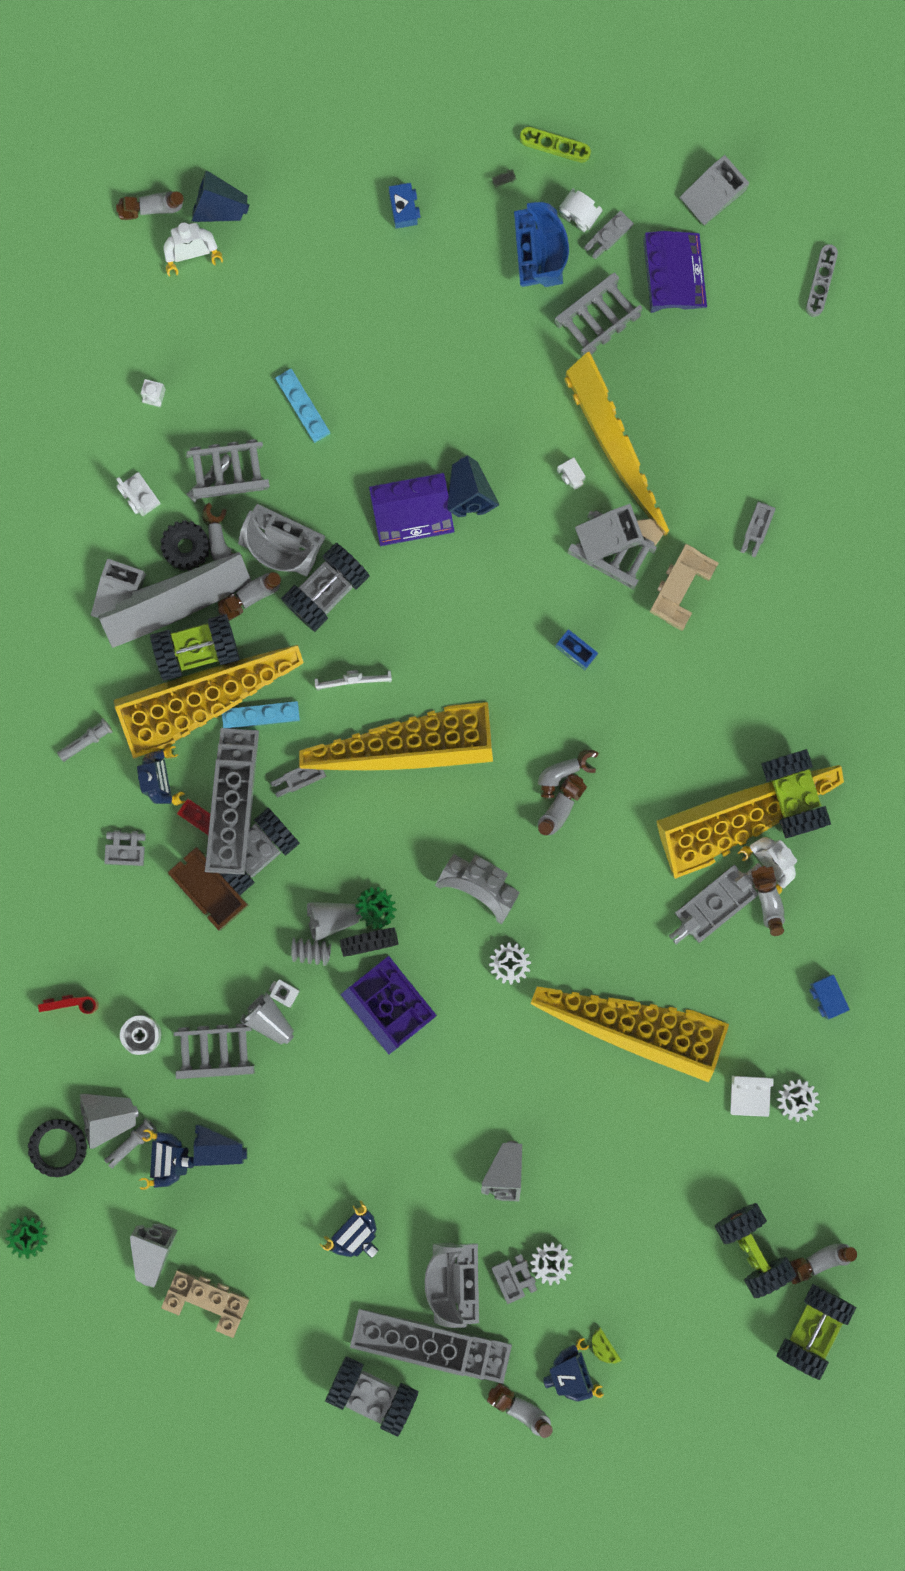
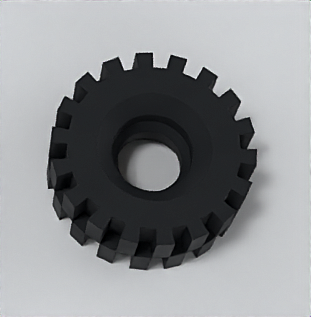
[160,520,210,571]

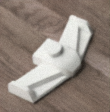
[315,670,392,691]

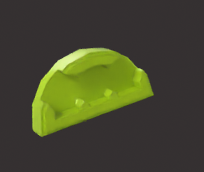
[592,1327,622,1364]

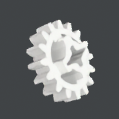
[489,943,531,985]
[776,1079,820,1122]
[530,1242,573,1286]

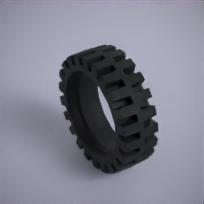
[340,927,399,957]
[28,1119,87,1177]

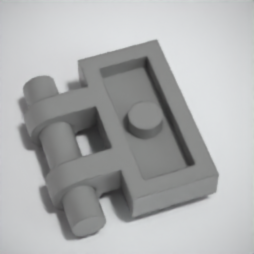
[104,830,146,866]
[491,1254,537,1304]

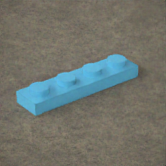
[275,369,330,443]
[222,701,300,729]

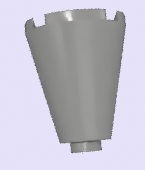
[307,902,362,940]
[240,992,294,1045]

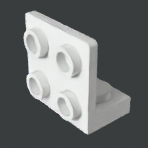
[116,472,161,517]
[730,1076,773,1117]

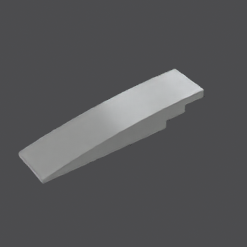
[98,552,251,648]
[205,728,259,875]
[350,1309,512,1384]

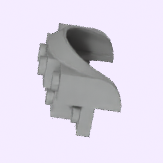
[238,504,326,577]
[435,854,520,924]
[425,1242,479,1328]

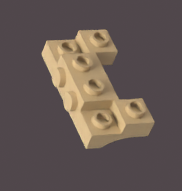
[650,544,719,631]
[161,1269,250,1338]

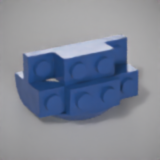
[514,202,569,287]

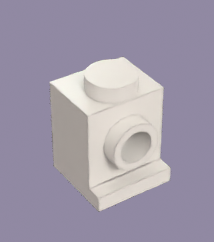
[141,379,166,407]
[557,458,586,490]
[269,979,300,1008]

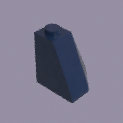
[191,171,250,222]
[447,455,499,517]
[194,1124,248,1166]

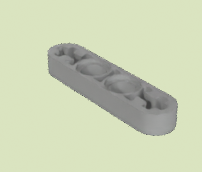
[806,244,838,317]

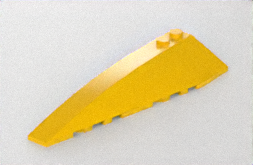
[564,352,669,536]
[114,645,304,758]
[299,702,493,770]
[657,765,844,878]
[530,986,729,1082]

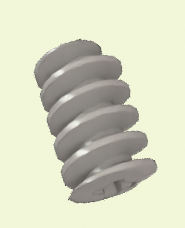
[291,937,332,966]

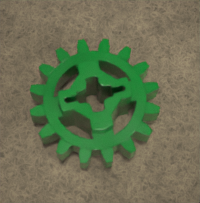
[355,887,397,929]
[5,1215,49,1259]

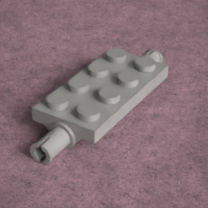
[669,863,762,945]

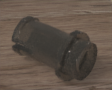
[491,169,516,188]

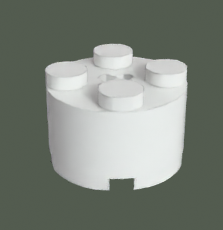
[559,188,603,233]
[120,1015,161,1055]

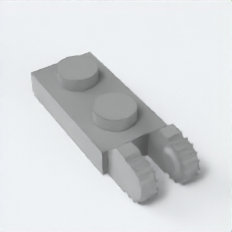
[584,211,634,259]
[740,502,776,557]
[271,767,326,798]

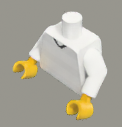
[163,223,223,277]
[738,837,797,894]

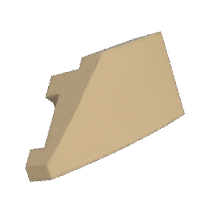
[637,519,664,546]

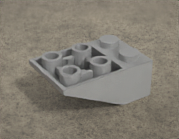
[680,155,749,226]
[575,504,644,563]
[91,559,146,618]

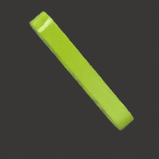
[520,127,591,163]

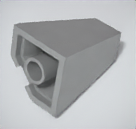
[80,1094,138,1149]
[481,1141,522,1201]
[130,1223,178,1287]

